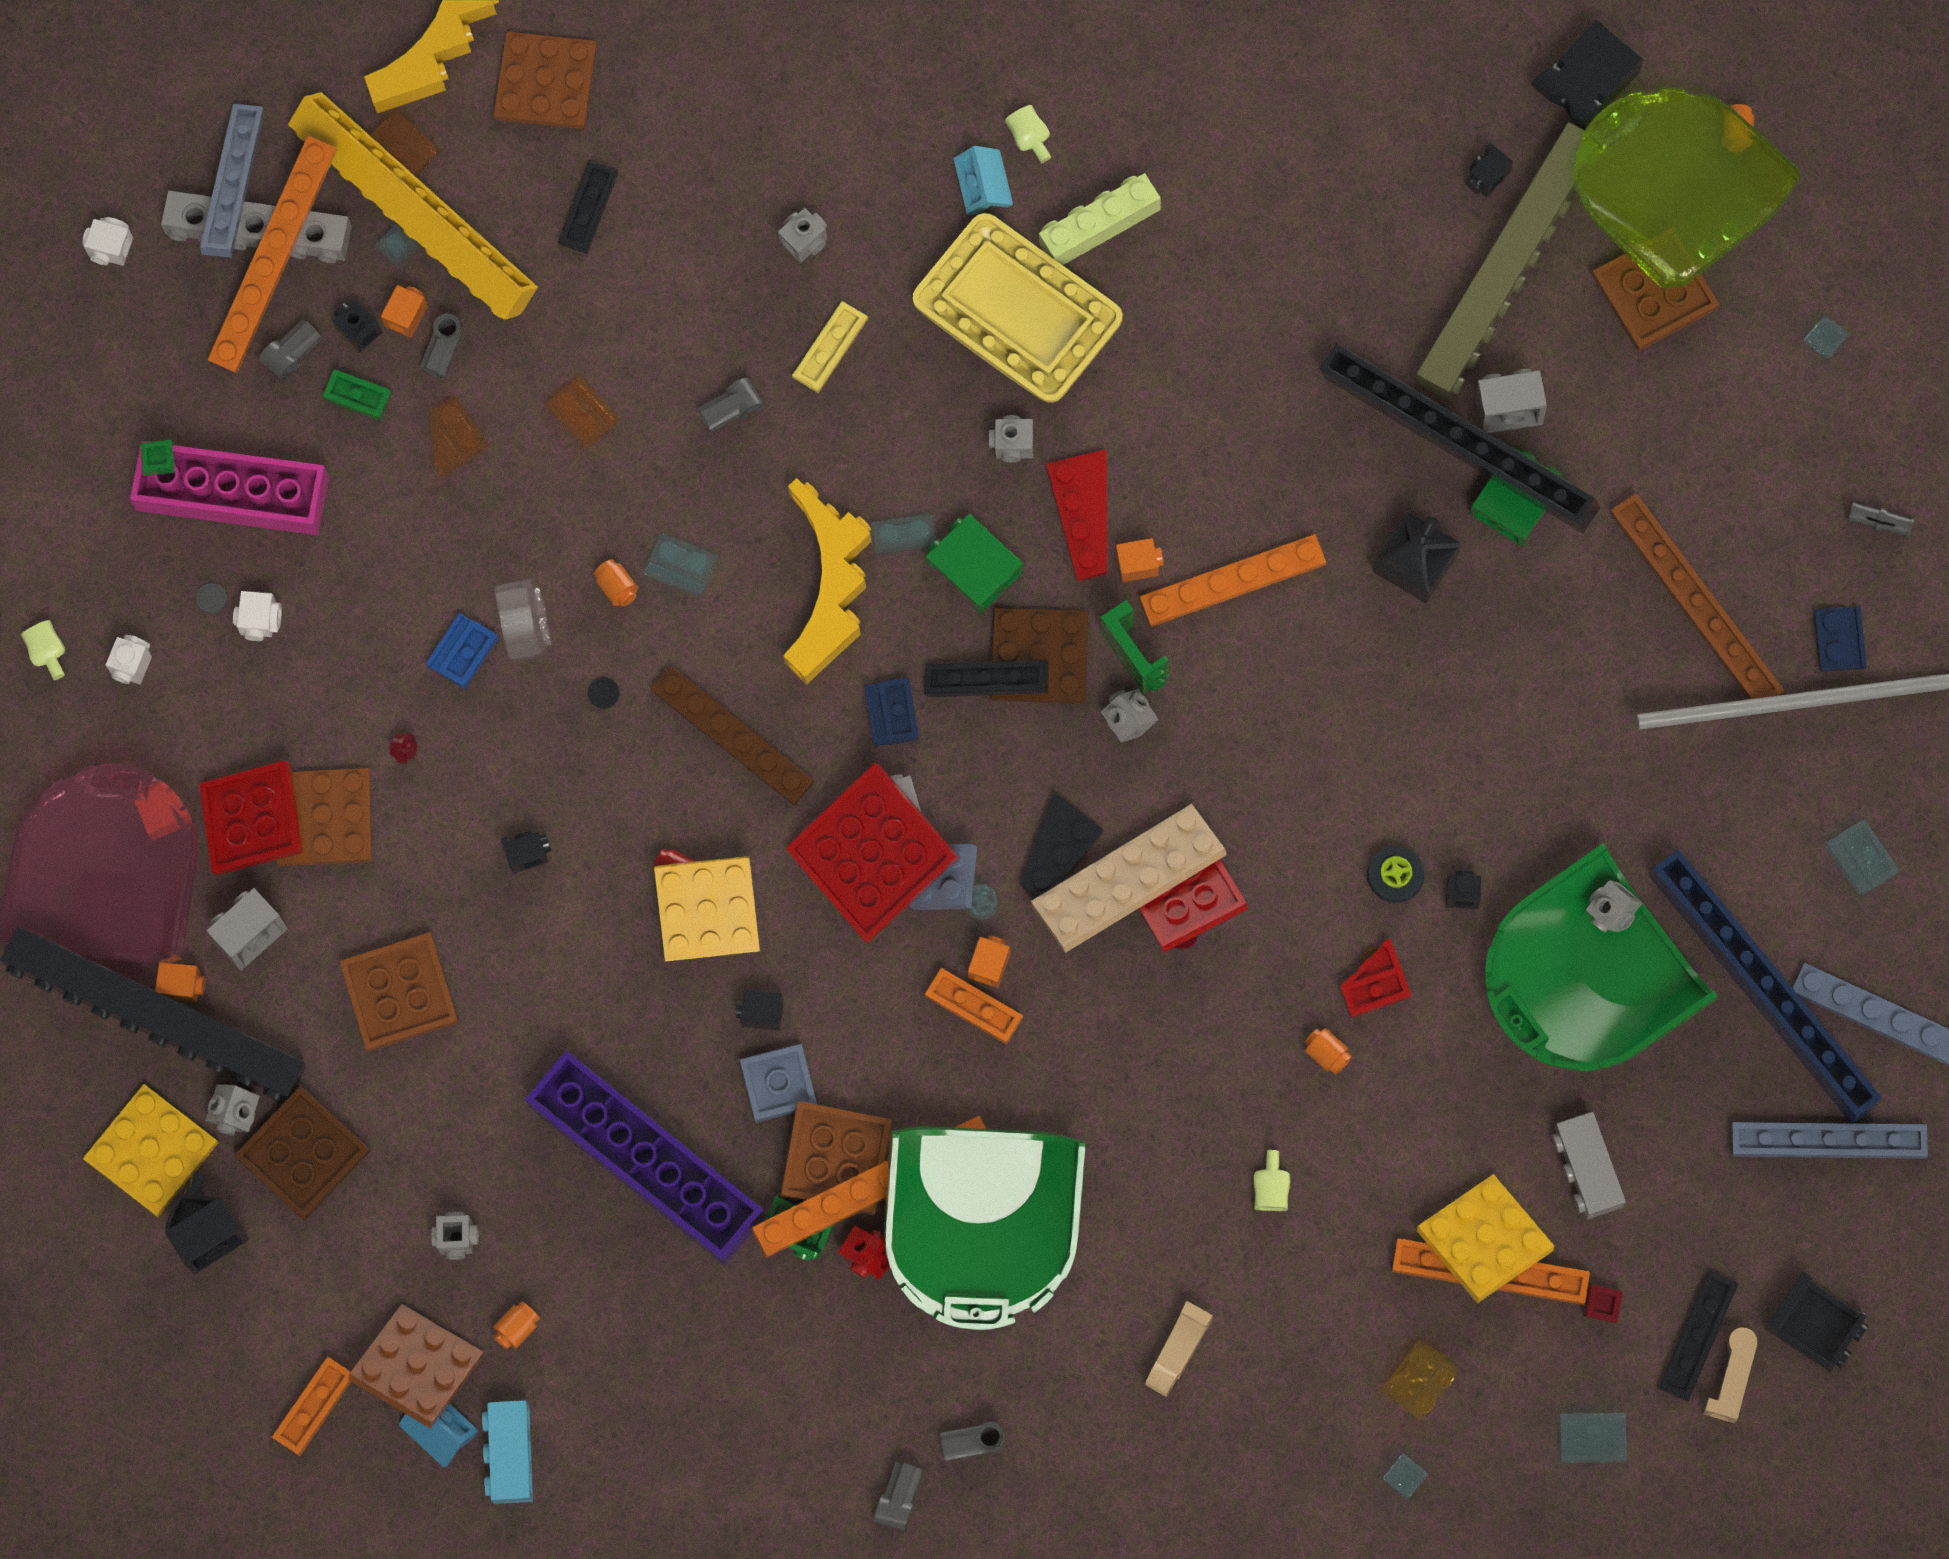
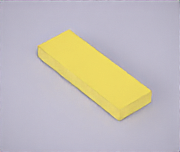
[792,301,868,393]

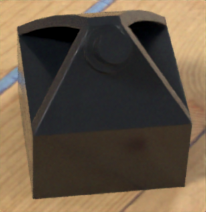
[1373,511,1461,603]
[164,1172,249,1275]

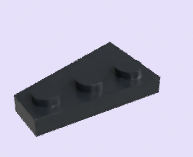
[1020,792,1104,898]

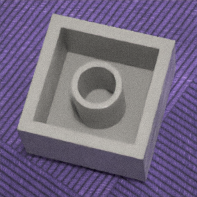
[1475,369,1547,433]
[206,888,288,971]

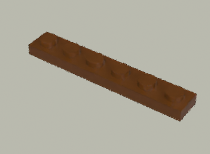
[650,665,814,806]

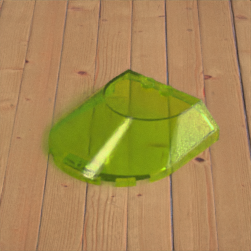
[1575,87,1801,289]

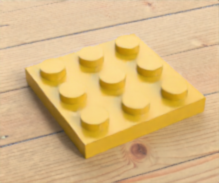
[654,856,760,961]
[83,1084,219,1217]
[1417,1174,1554,1303]

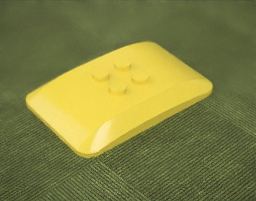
[913,213,1123,403]

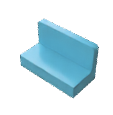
[953,146,1013,215]

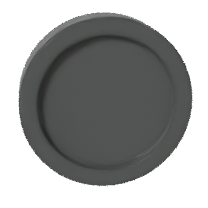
[196,583,227,614]

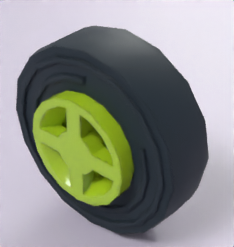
[1368,846,1424,903]

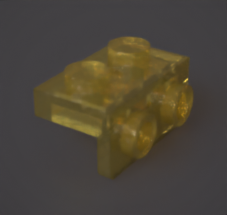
[1380,1340,1458,1421]

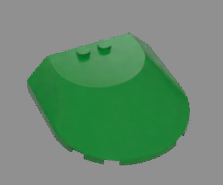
[1485,843,1718,1071]
[884,1126,1085,1330]

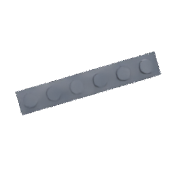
[200,104,264,258]
[1793,963,1949,1066]
[1731,1122,1928,1159]

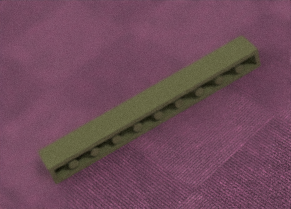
[1415,122,1602,401]

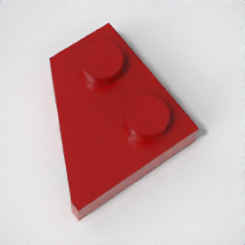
[1340,939,1411,1018]

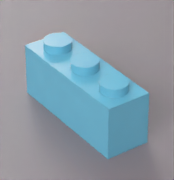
[482,1400,533,1504]

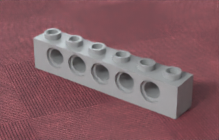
[161,190,352,263]

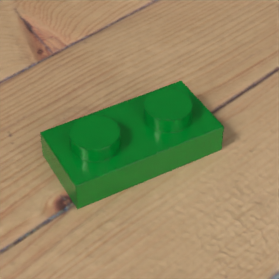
[322,369,392,421]

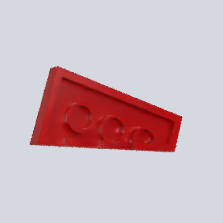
[1046,449,1107,582]

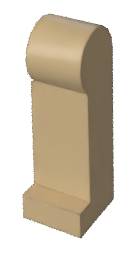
[1145,1301,1213,1397]
[1703,1327,1757,1423]

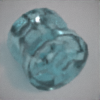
[967,885,998,921]

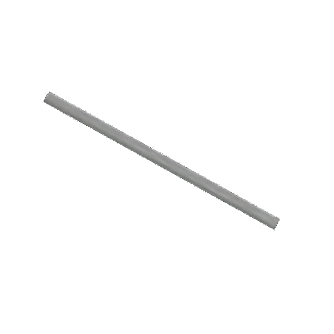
[1635,673,1949,730]

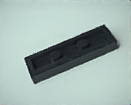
[558,161,619,254]

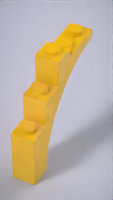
[364,0,499,114]
[783,478,872,685]

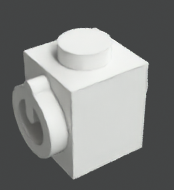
[82,217,133,266]
[233,591,282,641]
[106,635,152,685]

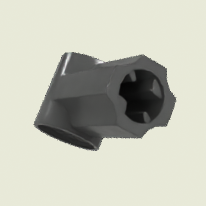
[420,313,465,379]
[259,319,323,381]
[698,378,764,433]
[940,1422,1007,1462]
[874,1461,922,1532]

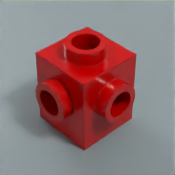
[837,1226,890,1280]

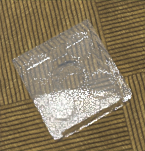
[494,579,552,662]

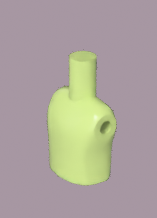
[1005,105,1051,163]
[21,620,65,680]
[1254,1150,1290,1211]

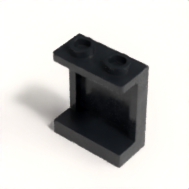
[1764,1271,1869,1372]

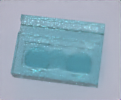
[643,533,719,598]
[1825,819,1900,897]
[1559,1413,1627,1463]

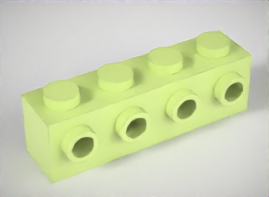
[1039,173,1161,265]

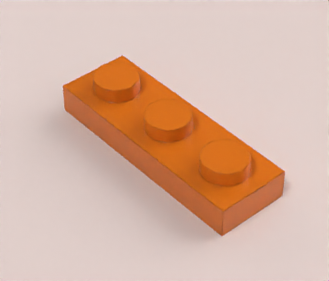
[925,968,1023,1045]
[272,1356,351,1457]

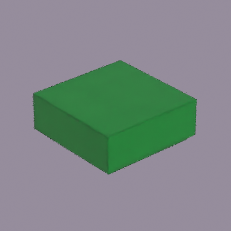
[140,440,175,476]

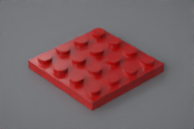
[785,763,959,943]

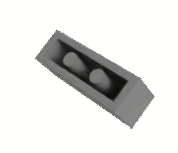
[1551,1112,1626,1220]

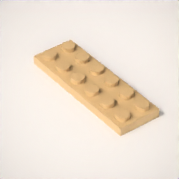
[1031,804,1227,953]

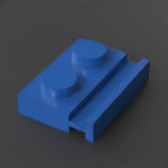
[426,613,499,689]

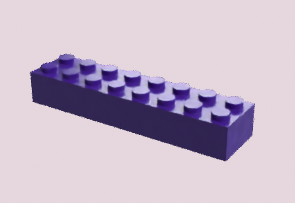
[525,1051,766,1266]

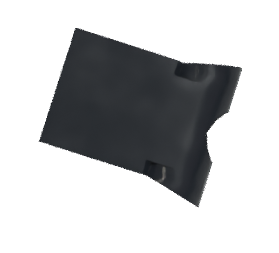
[1531,19,1643,133]

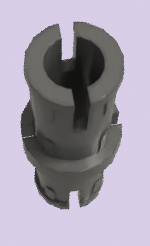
[1848,501,1914,538]

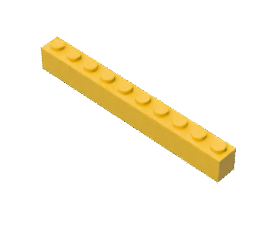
[288,92,538,320]

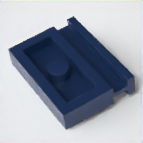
[1814,606,1867,672]
[864,677,919,748]

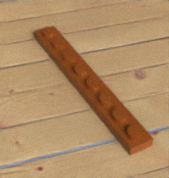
[1610,493,1785,699]

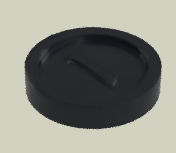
[588,678,620,709]

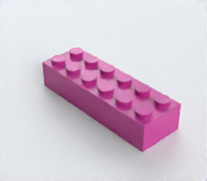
[130,441,329,535]

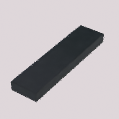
[924,660,1049,697]
[1658,1270,1739,1402]

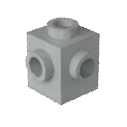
[778,208,827,263]
[989,415,1033,463]
[1101,689,1159,743]
[1586,880,1642,932]
[205,1084,260,1136]
[431,1212,479,1260]

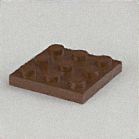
[991,608,1089,704]
[234,1086,371,1221]

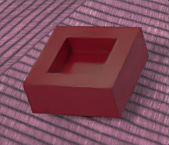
[1583,1285,1623,1323]

